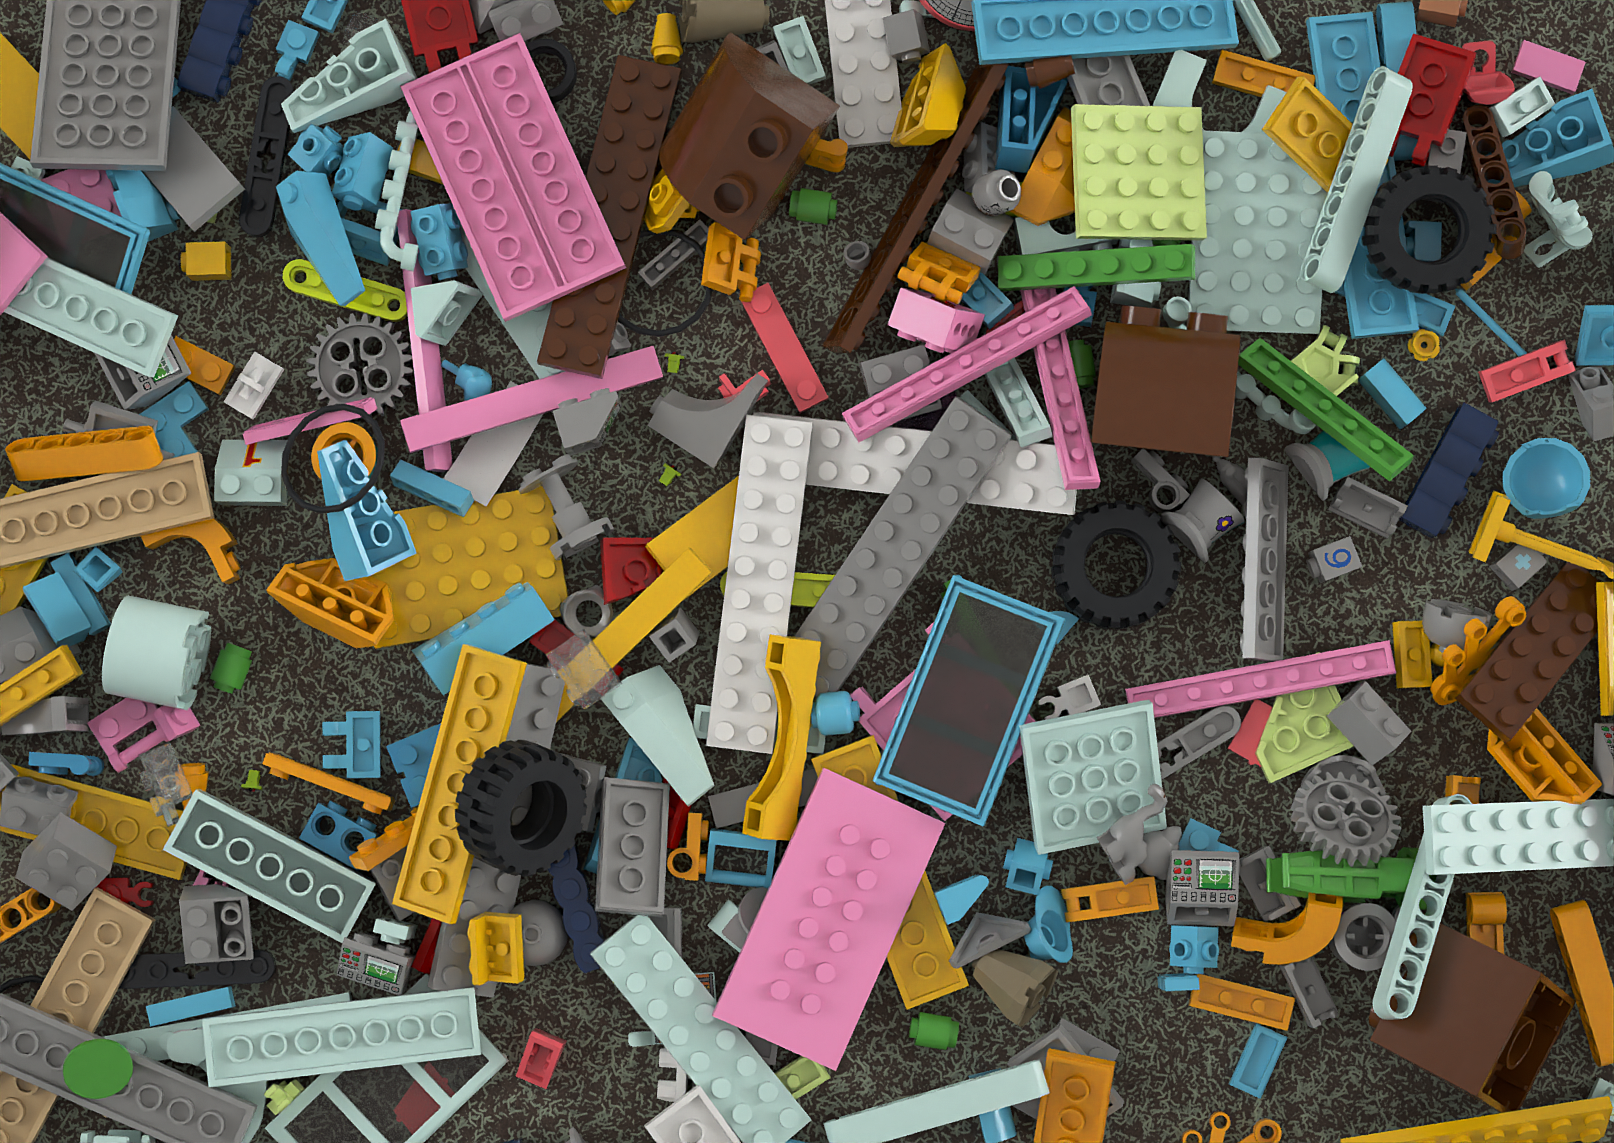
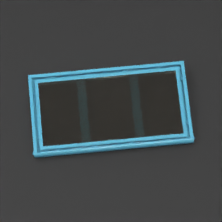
[0,163,150,294]
[872,575,1066,826]

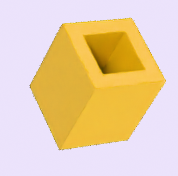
[181,241,231,281]

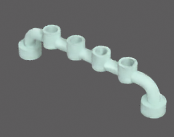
[375,110,419,271]
[1163,296,1316,434]

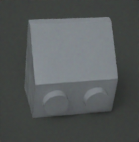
[927,188,1015,275]
[1327,680,1412,765]

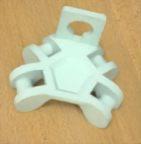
[1524,171,1592,268]

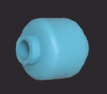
[811,691,860,735]

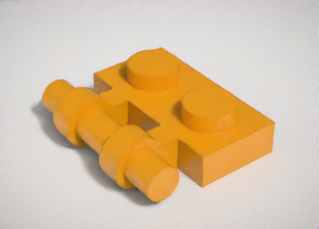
[701,222,761,302]
[897,242,981,305]

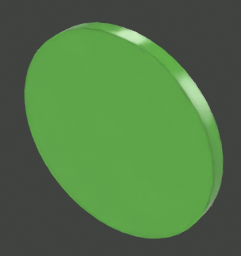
[63,1039,133,1099]

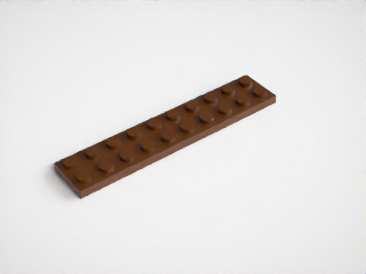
[537,55,682,379]
[822,63,1008,353]

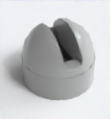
[844,241,871,270]

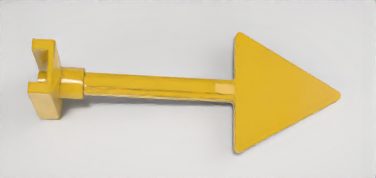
[1469,490,1614,579]

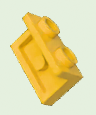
[467,912,524,986]

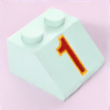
[214,440,288,506]

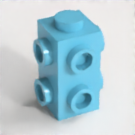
[332,132,393,211]
[410,203,468,280]

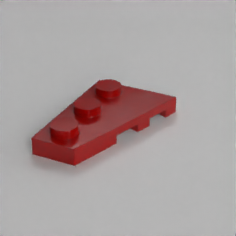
[600,538,664,605]

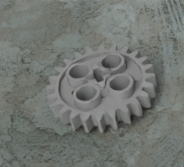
[306,313,414,420]
[1290,772,1401,867]

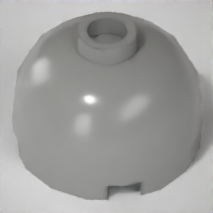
[1422,599,1492,653]
[509,899,568,967]

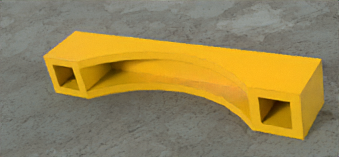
[742,634,821,841]

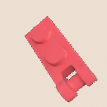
[1478,339,1576,403]

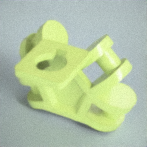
[1291,325,1360,396]

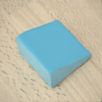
[73,546,122,592]

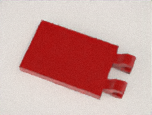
[401,0,478,74]
[1389,34,1476,167]

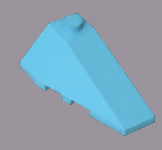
[276,171,365,306]

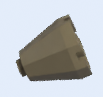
[972,949,1059,1028]

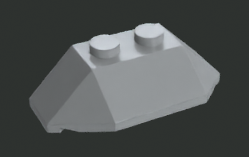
[0,606,82,685]

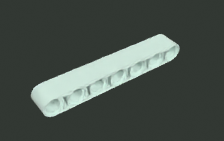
[1300,66,1413,293]
[1373,794,1472,1020]
[823,1059,1050,1143]

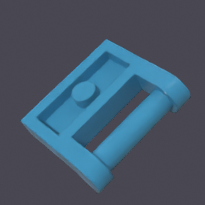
[28,752,104,776]

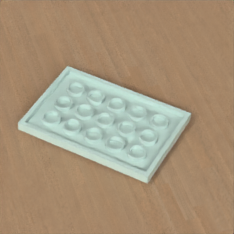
[1188,131,1328,334]

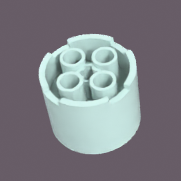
[102,595,211,710]

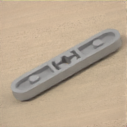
[1157,706,1241,780]

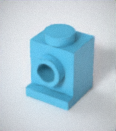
[1404,221,1442,262]

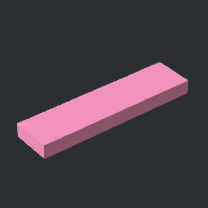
[243,397,377,445]

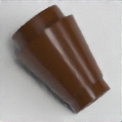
[1025,55,1075,89]

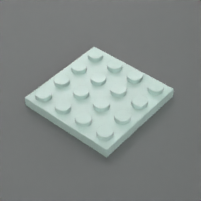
[1019,700,1167,855]

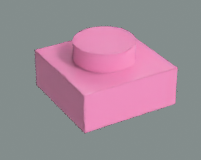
[153,706,200,741]

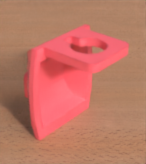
[1462,40,1515,105]

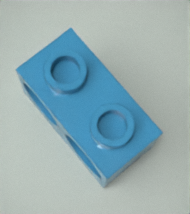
[299,800,381,870]

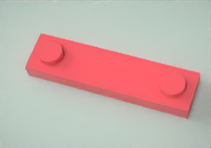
[741,282,829,414]

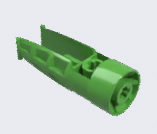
[1266,847,1437,910]

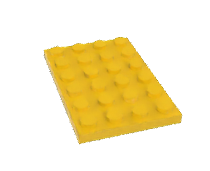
[371,486,568,649]

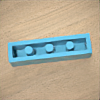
[390,460,474,518]
[50,553,111,636]
[146,986,236,1027]

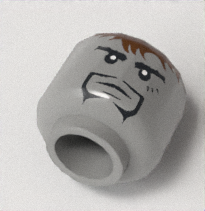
[972,169,1021,216]

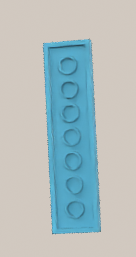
[971,0,1239,65]

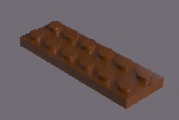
[1455,561,1599,743]

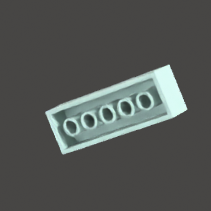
[163,789,376,943]

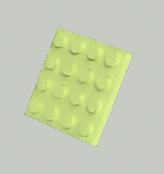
[1071,104,1207,240]

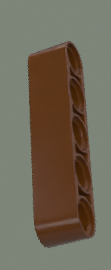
[1462,105,1526,259]

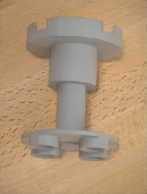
[518,454,614,561]

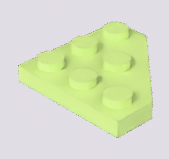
[1255,652,1353,783]

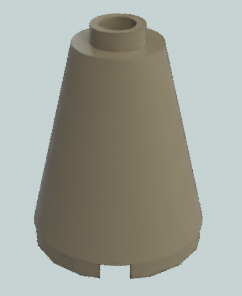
[679,0,770,44]

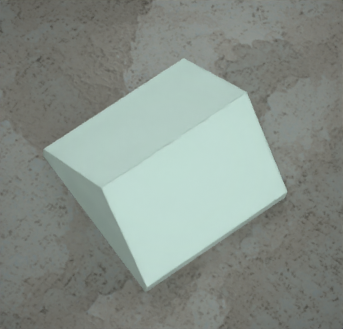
[411,280,484,346]

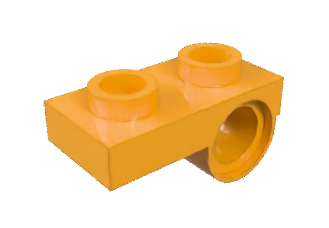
[667,813,709,881]
[1466,892,1507,954]

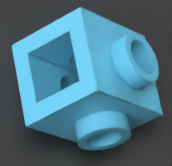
[288,124,344,178]
[1169,925,1219,974]

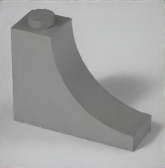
[647,373,768,468]
[0,696,90,735]

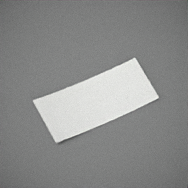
[443,381,543,506]

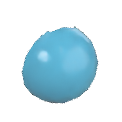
[1503,438,1590,519]

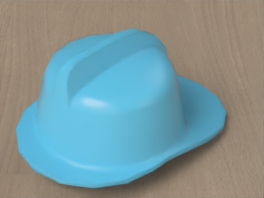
[1024,886,1073,963]

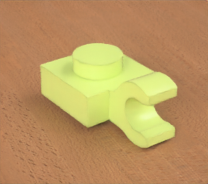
[264,1079,305,1115]

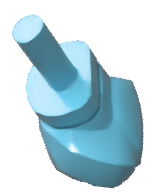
[441,360,492,401]

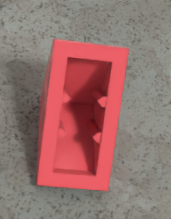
[516,1028,567,1089]

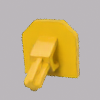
[644,168,700,234]

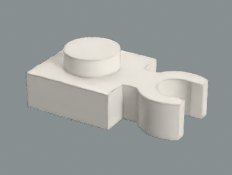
[1038,675,1101,720]

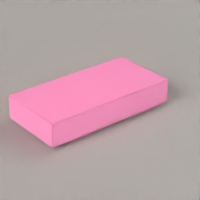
[1511,40,1586,94]

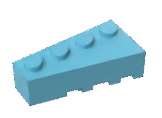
[411,582,555,695]

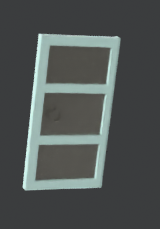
[265,973,509,1143]

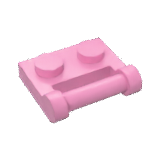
[87,698,169,773]

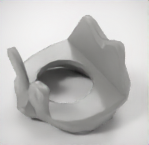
[559,585,614,637]

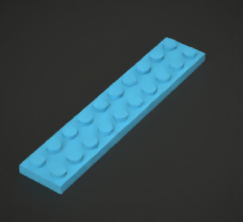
[1306,12,1419,339]

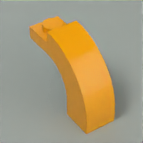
[140,518,241,585]
[1231,892,1343,965]

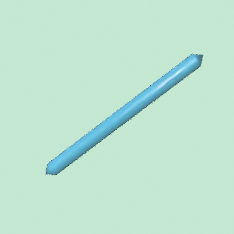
[1455,288,1527,356]

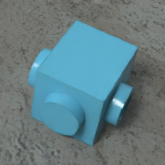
[1003,838,1053,895]

